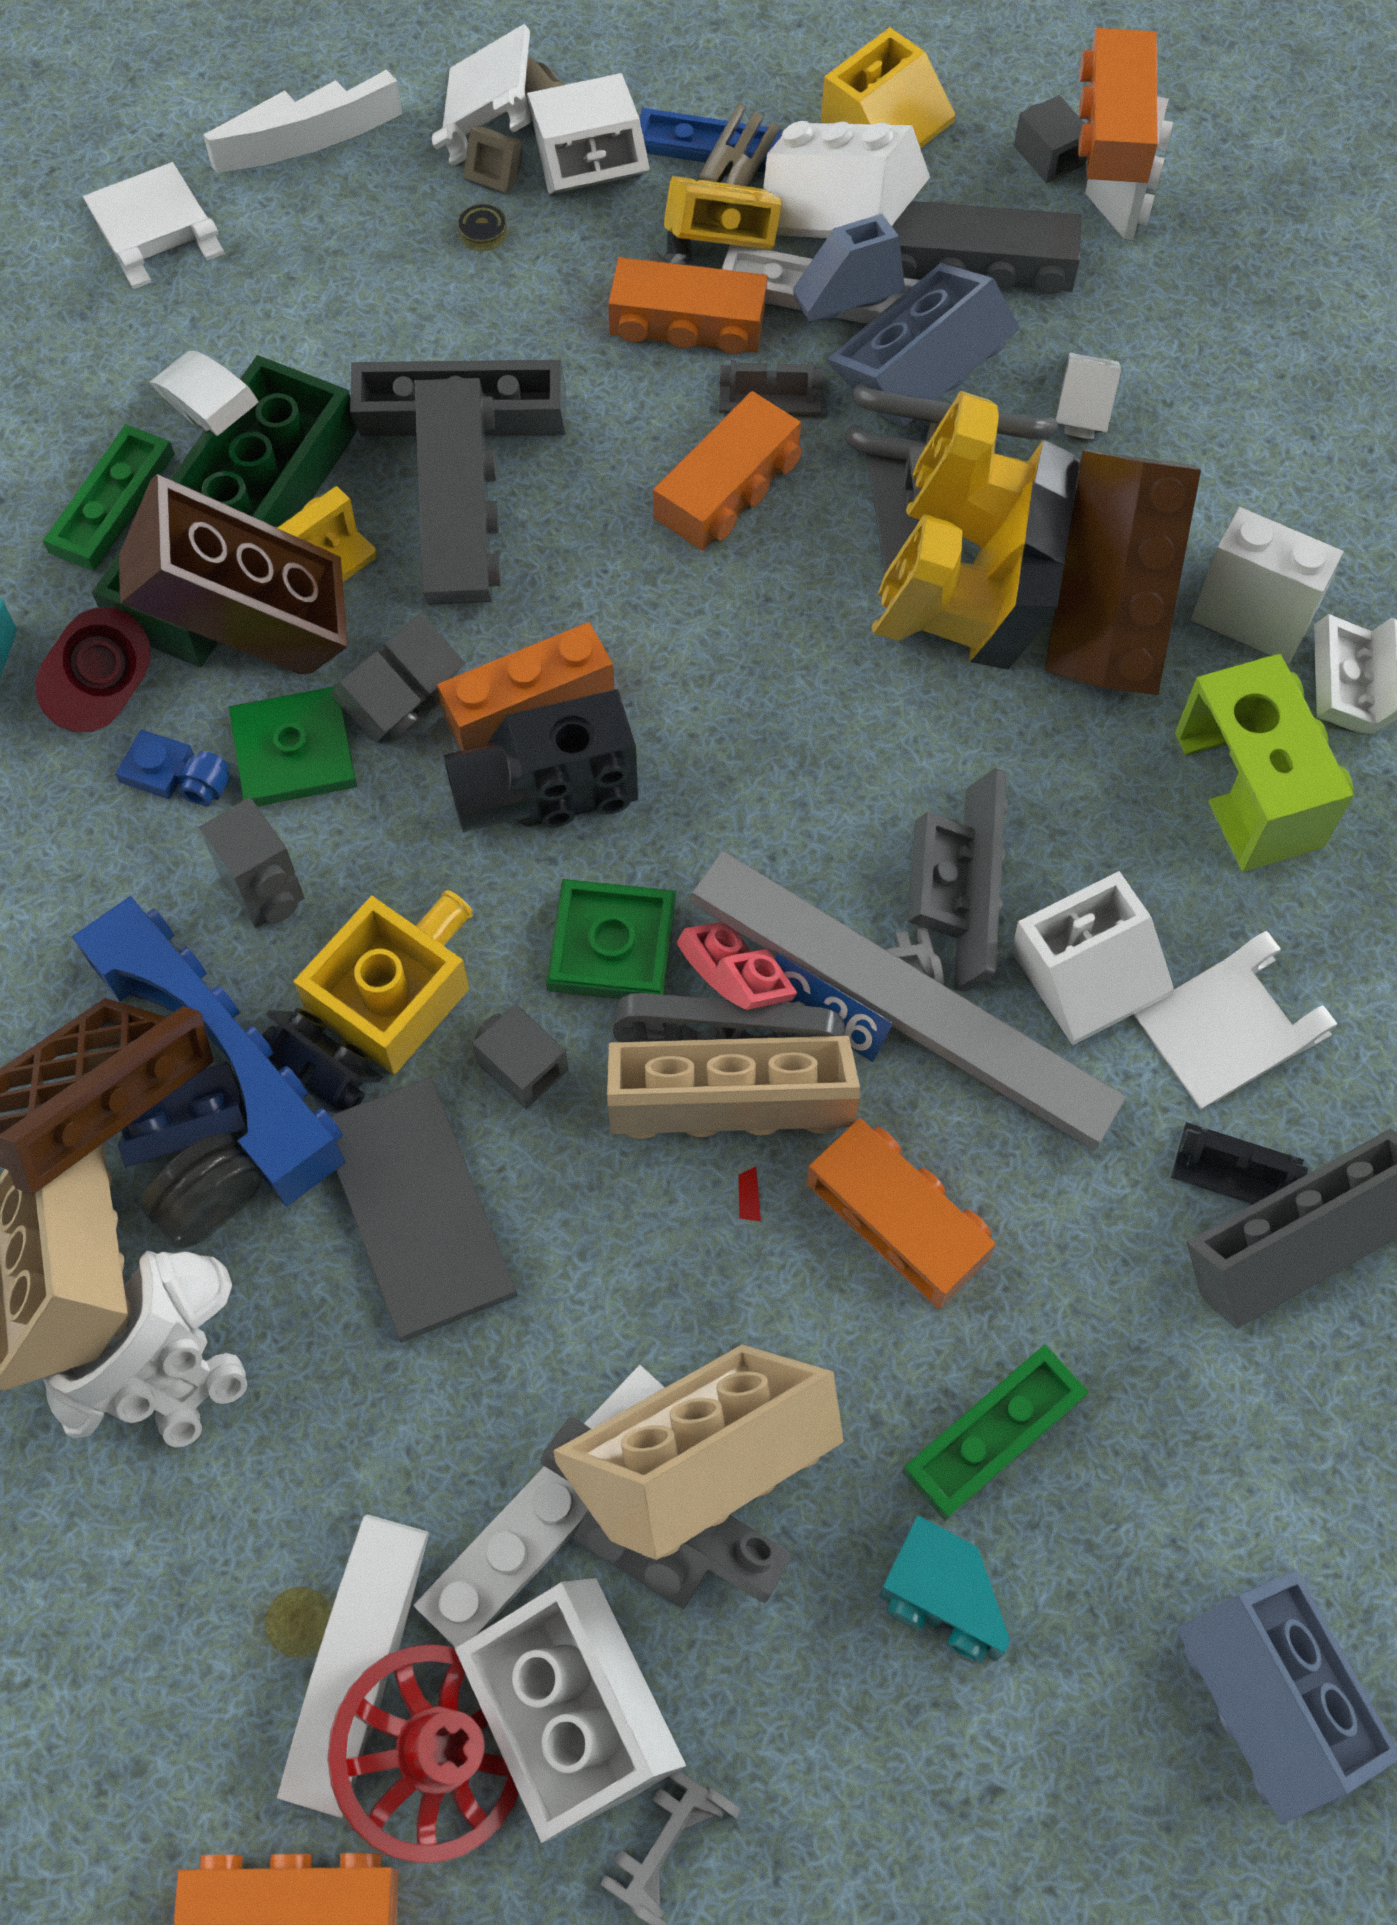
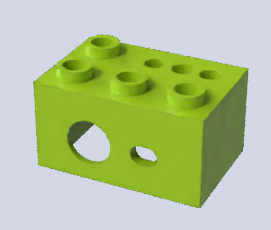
[1175,653,1354,872]

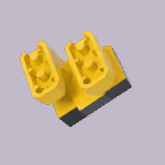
[872,391,1080,669]

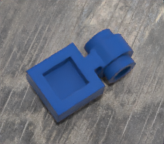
[115,729,230,807]

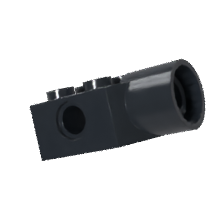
[443,689,638,833]

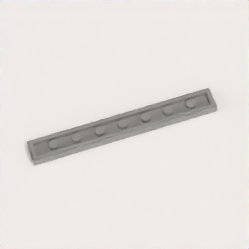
[690,850,1126,1150]

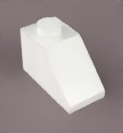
[1056,353,1121,439]

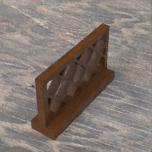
[0,998,214,1195]

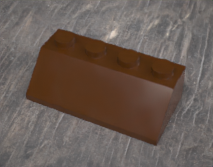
[1045,450,1201,695]
[119,474,348,674]

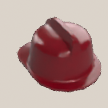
[35,607,151,732]

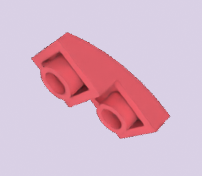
[676,922,797,1010]

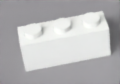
[763,121,930,238]
[455,1578,686,1843]

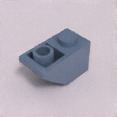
[793,214,905,322]

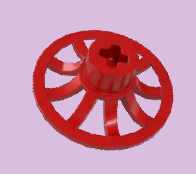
[327,1644,519,1863]

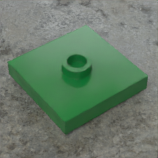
[228,686,357,806]
[546,879,676,999]

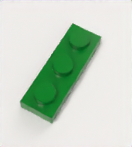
[43,424,175,571]
[902,1344,1089,1522]

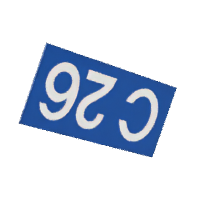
[775,953,893,1063]

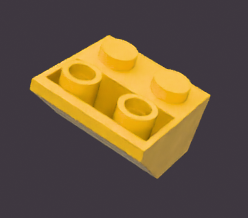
[821,27,956,149]

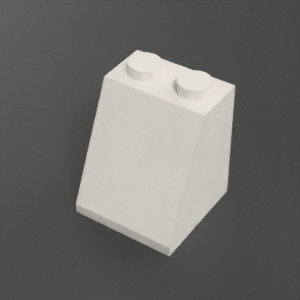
[1191,507,1344,664]

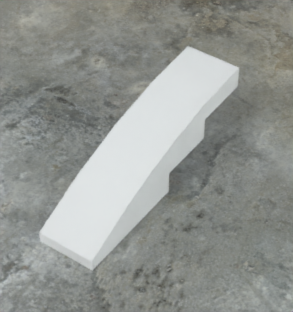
[203,70,402,173]
[149,351,259,436]
[277,1514,429,1818]

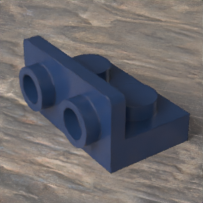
[117,1062,247,1168]

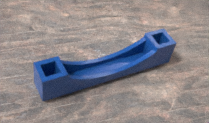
[72,896,346,1207]

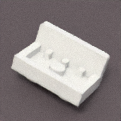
[1314,614,1397,734]

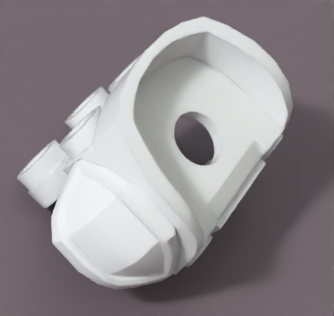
[44,1250,247,1447]

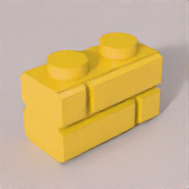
[664,176,782,250]

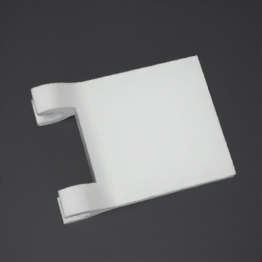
[432,24,531,166]
[83,162,225,290]
[1133,931,1337,1110]

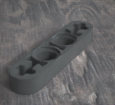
[613,993,845,1042]

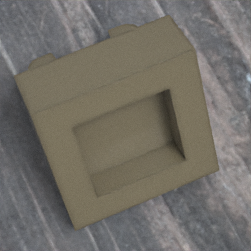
[463,126,523,193]

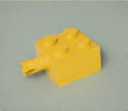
[293,890,474,1075]

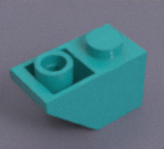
[878,1515,1010,1664]

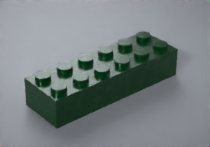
[92,355,358,668]

